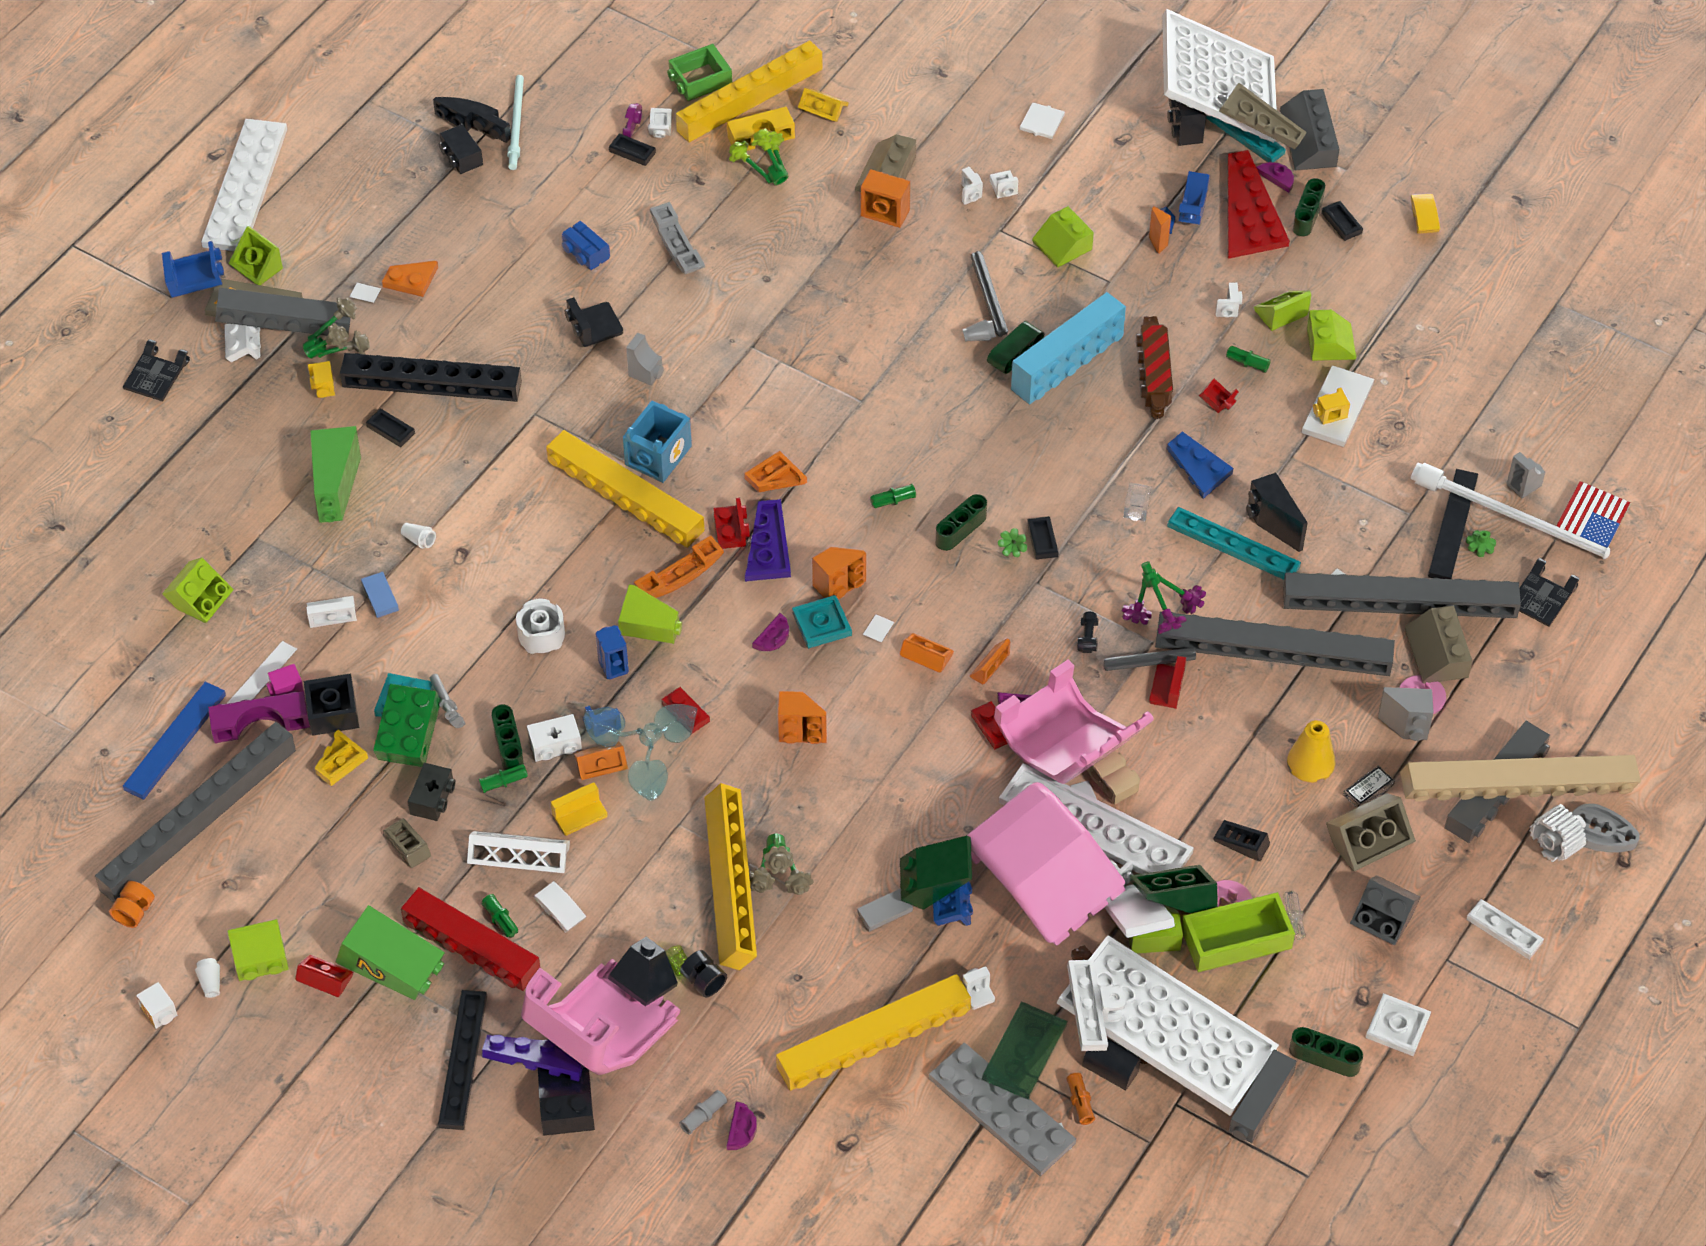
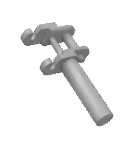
[429,674,465,728]

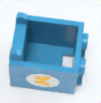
[623,401,692,483]

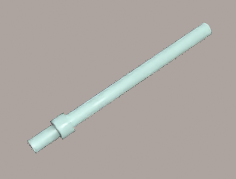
[507,75,524,170]

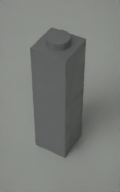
[1229,1049,1297,1143]

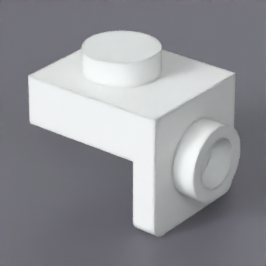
[648,108,672,138]
[961,167,983,205]
[990,170,1018,199]
[1216,283,1242,317]
[963,966,995,1010]

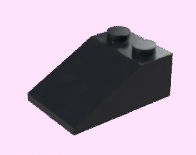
[1246,472,1308,552]
[538,1066,595,1136]

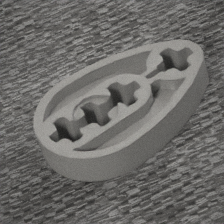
[1572,803,1640,853]

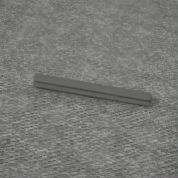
[971,251,1008,337]

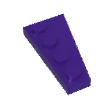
[482,1035,583,1081]

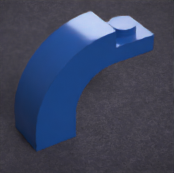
[1178,171,1211,225]

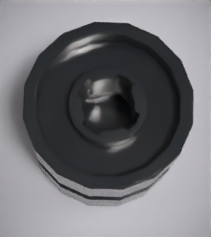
[680,950,728,998]

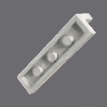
[467,831,570,873]

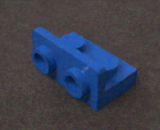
[933,881,973,926]

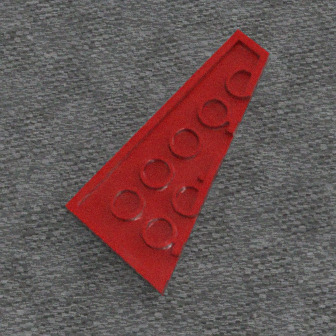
[1228,150,1290,259]

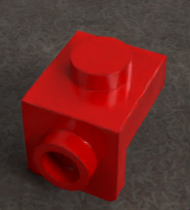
[1199,378,1239,413]

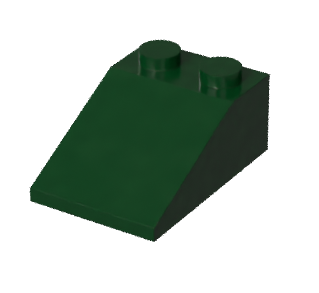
[900,835,972,910]
[1130,865,1218,914]

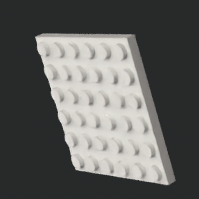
[1162,9,1277,143]

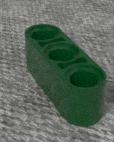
[1293,178,1326,237]
[987,321,1045,374]
[935,494,987,551]
[492,704,524,770]
[1289,1027,1363,1077]

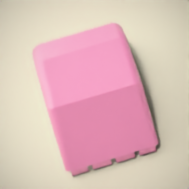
[994,660,1154,784]
[967,782,1126,946]
[521,959,681,1075]

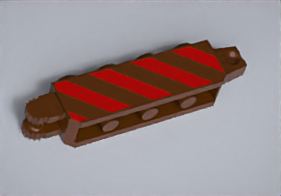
[1136,316,1173,419]

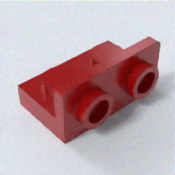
[713,497,750,549]

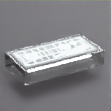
[1343,765,1395,808]

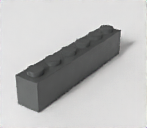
[215,288,351,336]
[1445,721,1550,843]

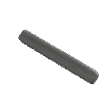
[1103,648,1196,671]

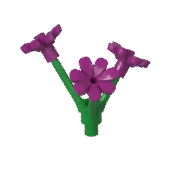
[1121,561,1206,634]

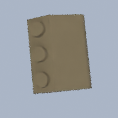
[855,134,916,192]
[1405,606,1472,683]
[1326,793,1416,871]

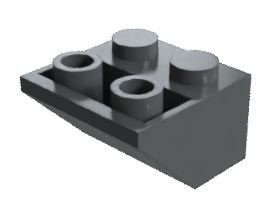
[1350,875,1421,945]

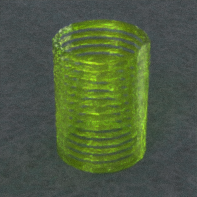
[666,945,687,976]

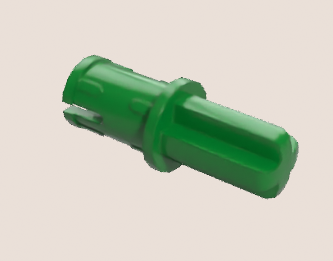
[1226,346,1271,373]
[870,484,916,508]
[479,764,528,793]
[481,894,518,938]

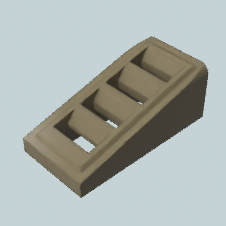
[383,818,431,868]

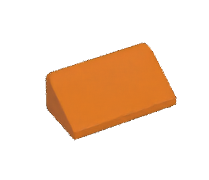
[1149,206,1171,254]
[900,633,954,673]
[970,638,1011,685]

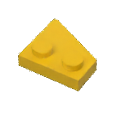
[315,730,368,786]

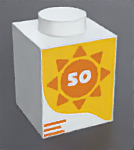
[136,982,178,1029]

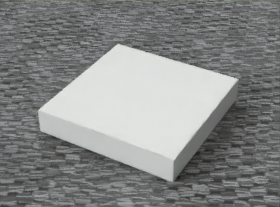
[1366,993,1431,1056]

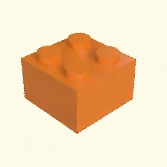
[861,169,910,228]

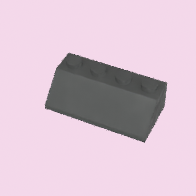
[1280,89,1340,171]

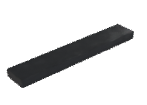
[1428,468,1479,579]
[438,990,487,1130]

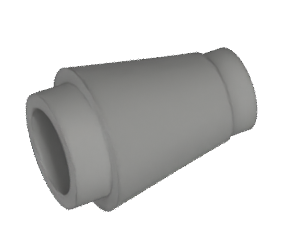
[963,319,996,342]

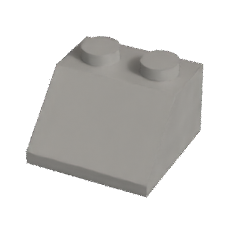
[1378,687,1434,741]

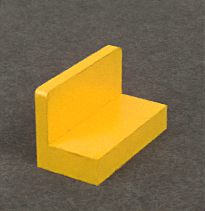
[798,88,849,122]
[551,782,608,836]

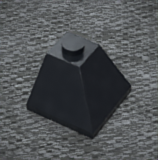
[608,937,678,1007]

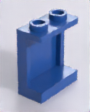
[161,241,224,298]

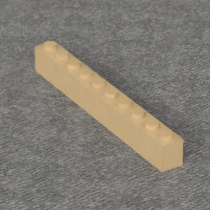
[1400,755,1641,801]

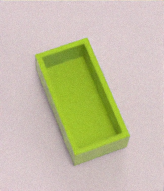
[1182,892,1295,972]

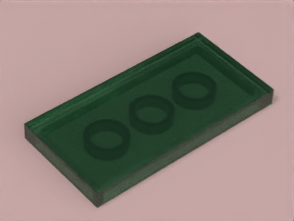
[982,1001,1068,1100]

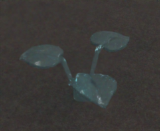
[584,704,697,801]

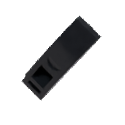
[433,97,511,143]

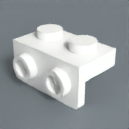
[225,324,261,362]

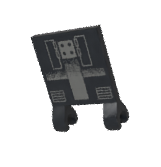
[123,339,190,402]
[1519,558,1580,627]

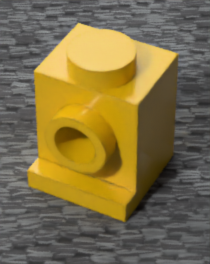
[308,361,335,398]
[1313,388,1350,425]

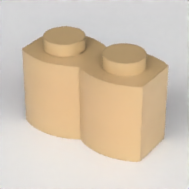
[1087,751,1140,805]

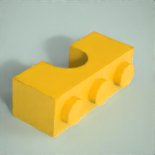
[727,106,795,151]

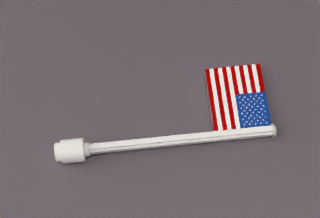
[1411,463,1631,559]

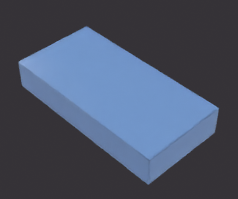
[361,572,399,618]

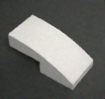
[534,881,586,933]

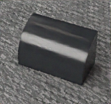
[1082,1038,1141,1091]

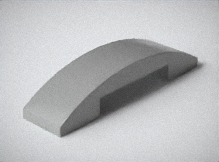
[650,202,705,274]

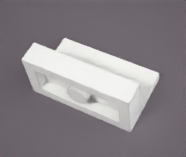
[306,596,357,628]

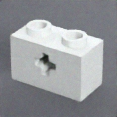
[527,714,582,762]

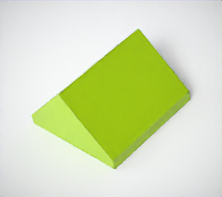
[228,226,283,285]
[1254,290,1311,331]

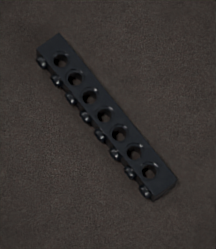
[340,353,522,402]

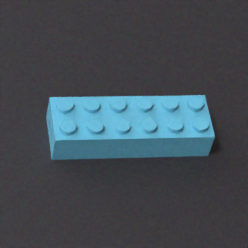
[1011,292,1126,405]

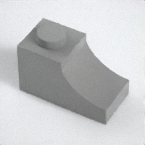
[626,333,664,386]
[1507,452,1545,498]

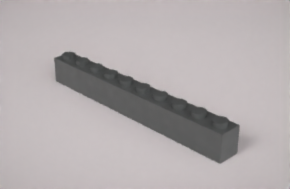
[1283,572,1521,618]
[1155,611,1395,676]
[95,722,296,903]

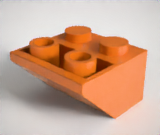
[812,547,866,599]
[778,691,827,744]

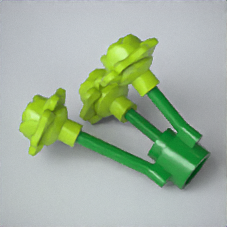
[729,128,789,185]

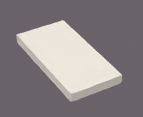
[1302,365,1374,447]
[1104,884,1175,938]

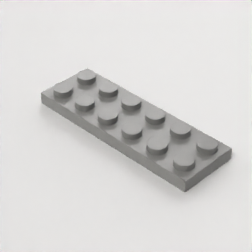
[929,1042,1076,1177]

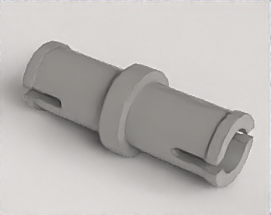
[679,1090,727,1135]

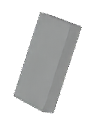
[857,888,913,932]

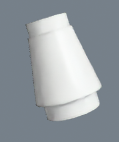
[401,523,436,549]
[195,958,220,998]

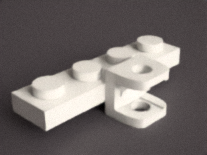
[1067,960,1126,1051]

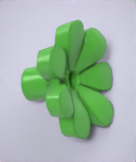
[998,528,1027,557]
[1466,530,1496,557]

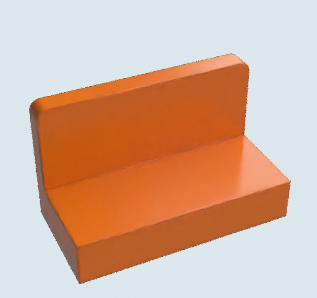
[573,741,628,780]

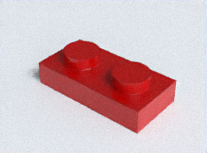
[662,687,710,734]
[971,701,1008,750]

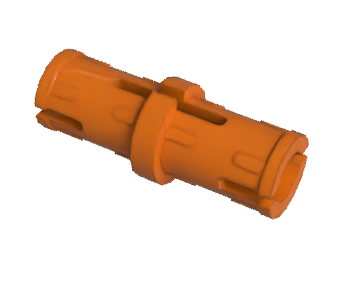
[1066,1072,1096,1125]

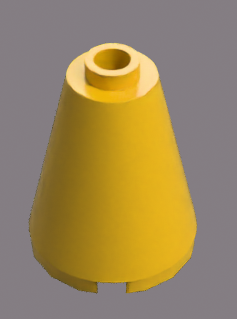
[1287,720,1336,783]

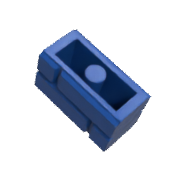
[562,221,610,270]
[595,625,629,680]

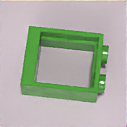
[667,44,732,101]

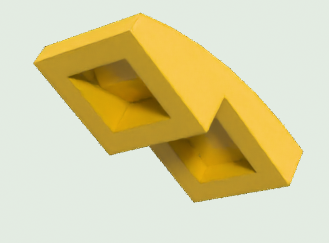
[1411,194,1440,234]

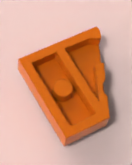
[382,261,438,297]
[744,451,807,492]

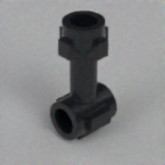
[1077,611,1099,653]

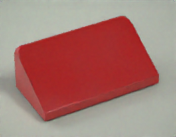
[295,955,354,997]

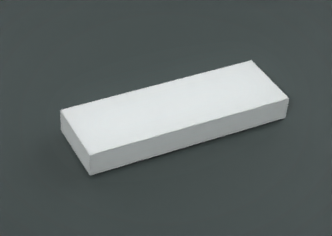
[1466,899,1544,960]

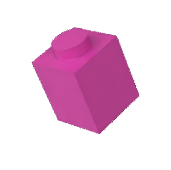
[266,664,305,696]

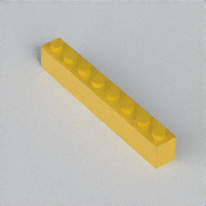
[676,40,823,143]
[546,430,705,548]
[704,783,757,970]
[776,974,971,1091]

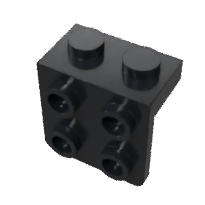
[564,297,624,347]

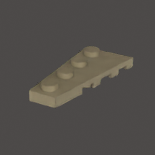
[1219,83,1307,149]

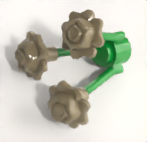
[303,297,370,359]
[749,833,814,895]

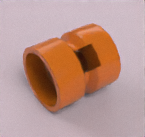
[109,881,155,928]

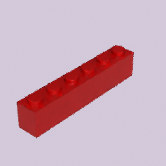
[401,887,541,991]

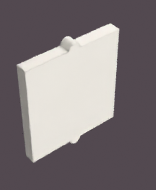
[1020,103,1065,139]

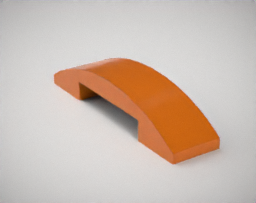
[634,535,724,598]

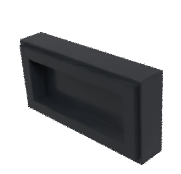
[609,133,656,166]
[1321,201,1363,241]
[366,408,415,448]
[1027,516,1059,560]

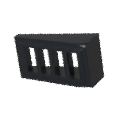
[1213,820,1270,861]

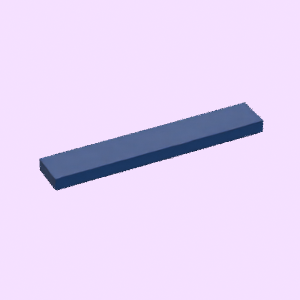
[123,681,226,800]

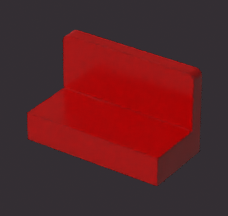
[1149,656,1187,709]

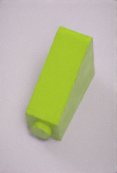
[618,584,682,644]

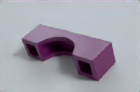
[208,691,310,743]

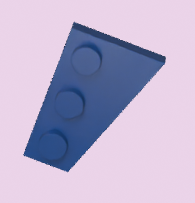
[1167,431,1234,499]

